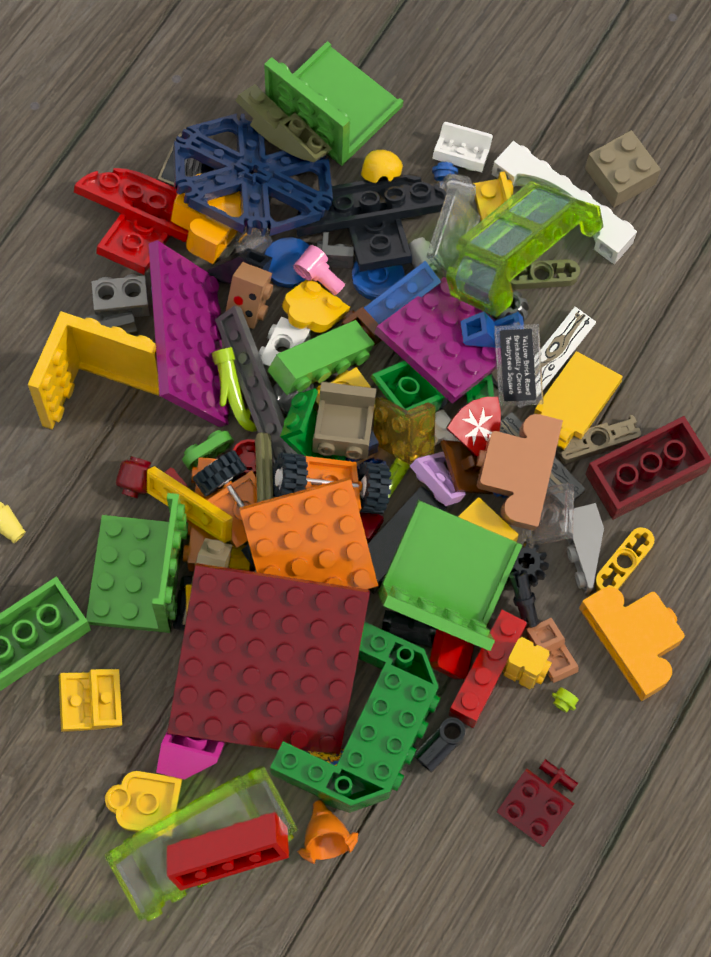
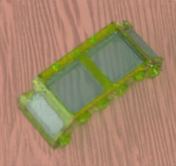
[446,181,604,317]

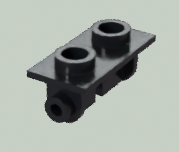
[382,610,437,647]

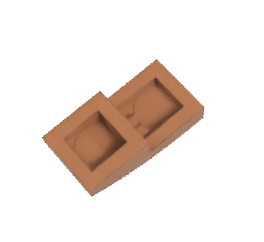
[527,618,578,683]

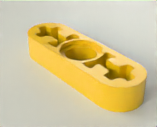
[594,528,654,592]

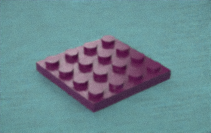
[374,276,502,404]

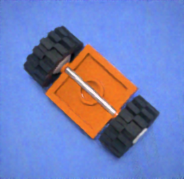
[192,450,257,569]
[273,452,392,514]

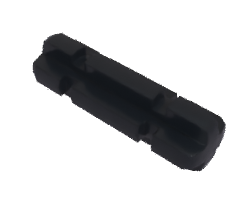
[173,576,193,631]

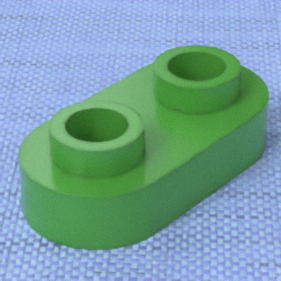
[182,430,234,470]

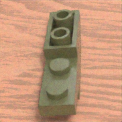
[235,84,332,162]

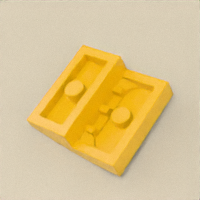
[59,669,122,732]

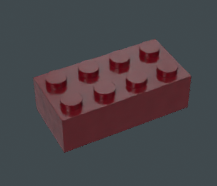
[585,416,711,520]

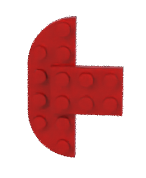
[74,168,189,275]

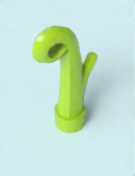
[211,347,257,432]

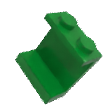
[280,388,346,461]

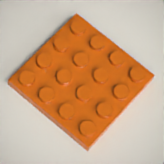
[239,477,378,589]

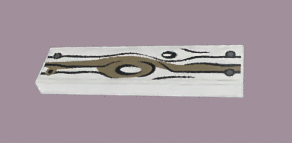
[531,307,596,402]

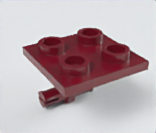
[497,759,578,847]

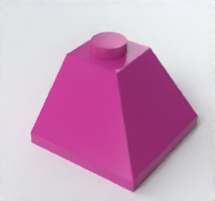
[156,730,225,780]

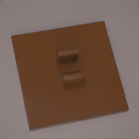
[440,440,493,495]

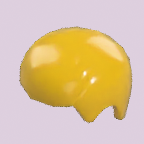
[361,150,403,183]

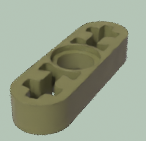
[503,259,580,290]

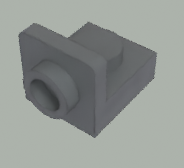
[317,232,354,269]

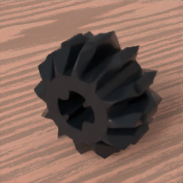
[508,541,549,587]

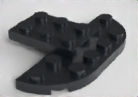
[296,175,452,272]

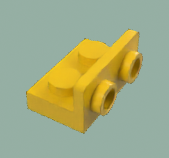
[472,171,519,234]

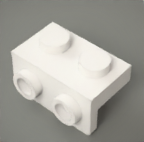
[432,122,493,172]

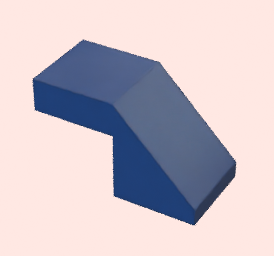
[460,311,525,348]

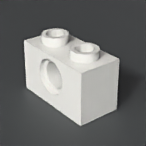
[259,317,311,378]

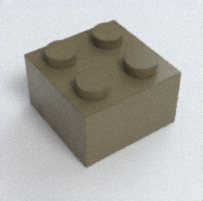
[585,130,661,208]

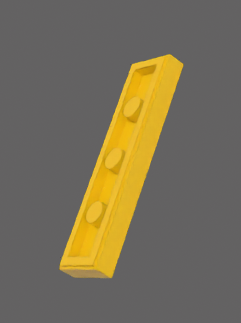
[147,466,233,543]

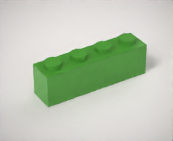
[267,320,375,395]

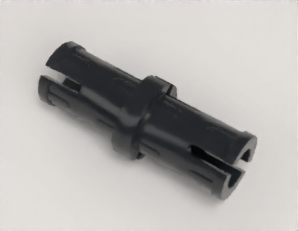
[509,570,539,628]

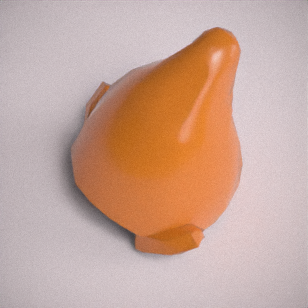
[297,800,358,864]

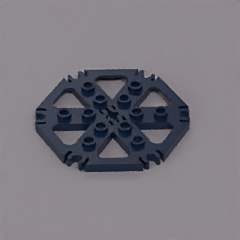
[173,113,333,236]

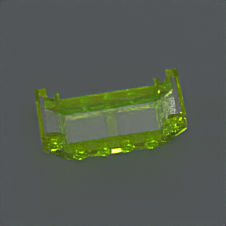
[104,766,298,922]

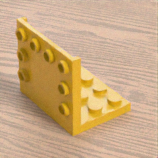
[28,311,159,429]

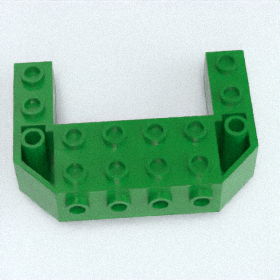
[270,622,441,813]

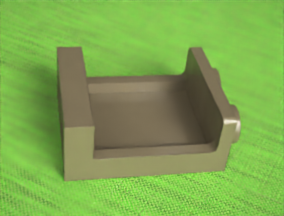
[312,382,376,459]

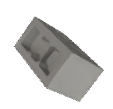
[91,274,150,317]

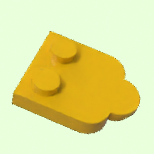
[282,280,350,333]
[105,771,182,838]

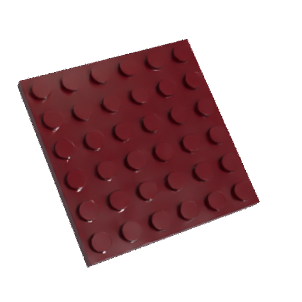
[167,563,370,754]

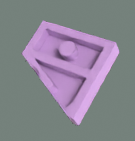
[410,452,466,506]

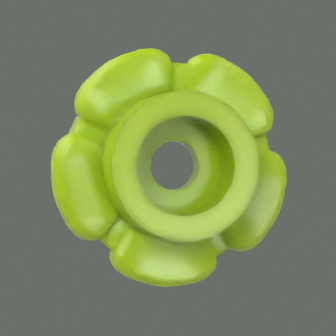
[552,687,579,713]

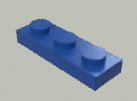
[364,261,441,324]

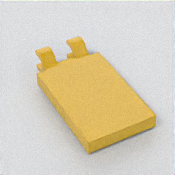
[534,351,623,450]

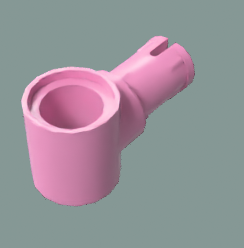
[293,245,345,296]

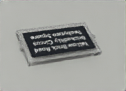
[494,322,544,408]

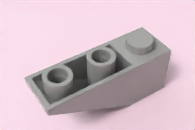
[558,503,604,596]

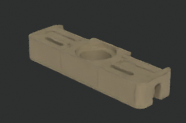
[556,415,641,464]

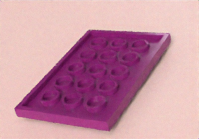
[148,240,229,427]

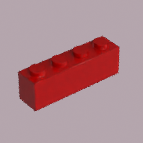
[448,610,527,729]
[167,812,289,891]

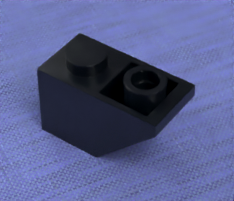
[208,248,272,284]

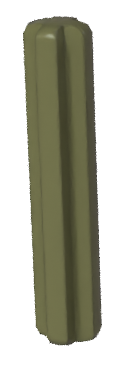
[255,432,274,502]

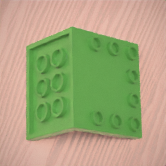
[264,41,403,166]
[86,493,188,633]
[378,500,522,651]

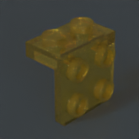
[374,396,435,465]

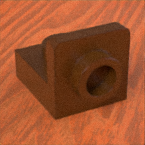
[342,307,382,346]

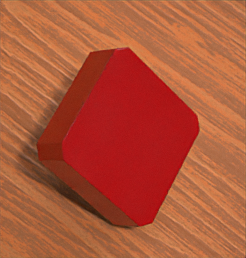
[429,629,474,679]

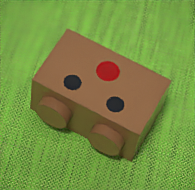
[225,262,273,329]

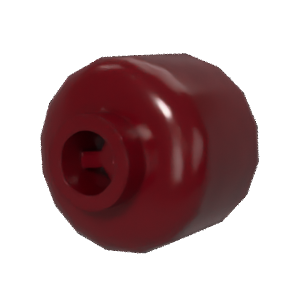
[116,456,152,498]

